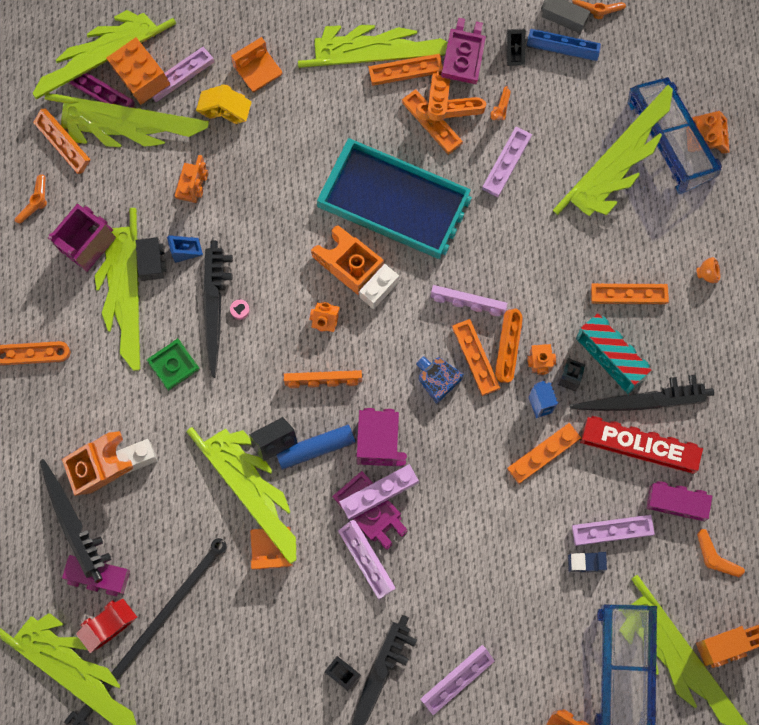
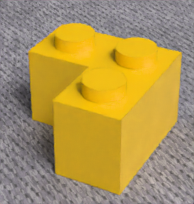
[196,84,252,124]

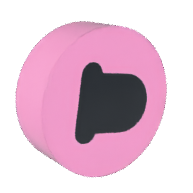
[230,300,250,320]

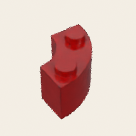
[76,599,138,653]

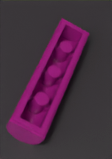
[68,73,135,108]

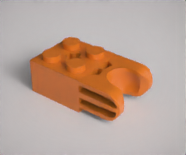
[311,225,384,295]
[62,431,133,496]
[696,625,759,668]

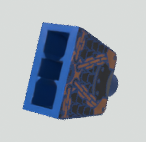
[416,356,464,404]

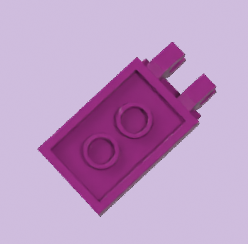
[441,17,486,85]
[332,471,408,550]

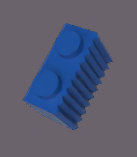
[529,381,558,418]

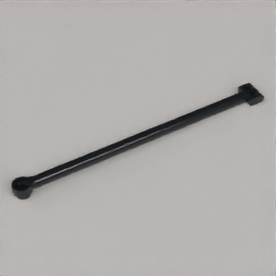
[64,538,227,725]

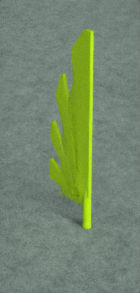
[32,10,176,99]
[298,25,448,68]
[552,85,673,216]
[45,93,209,147]
[95,208,140,371]
[186,427,297,564]
[620,575,748,725]
[0,613,137,725]

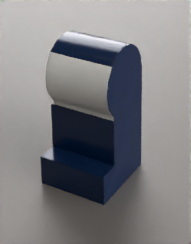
[568,552,607,573]

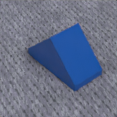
[167,235,203,263]

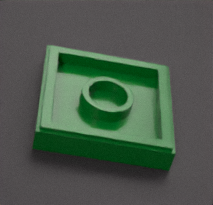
[146,338,200,391]

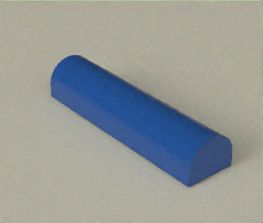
[526,29,601,61]
[277,424,355,470]

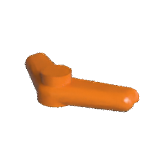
[572,0,626,19]
[491,86,511,120]
[15,174,47,223]
[697,529,745,577]

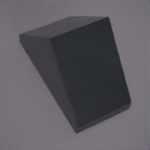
[505,28,526,66]
[558,358,586,392]
[324,656,361,693]

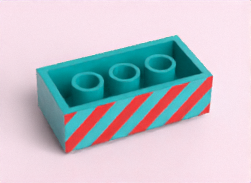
[575,313,652,394]

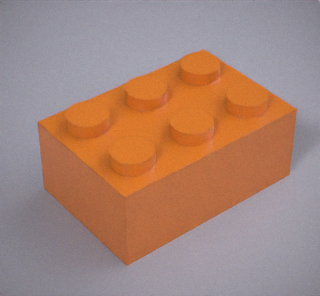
[106,37,170,105]

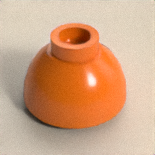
[697,257,720,283]

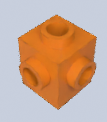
[309,302,340,332]
[527,344,556,375]

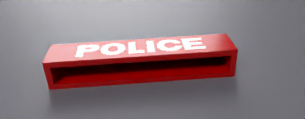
[580,416,703,474]

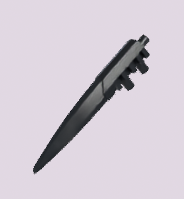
[204,240,233,378]
[569,374,714,411]
[40,459,112,583]
[351,615,417,725]

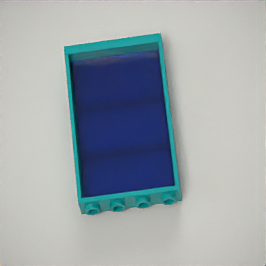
[317,138,472,260]

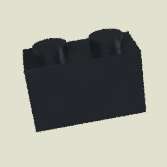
[135,237,167,281]
[249,417,298,461]

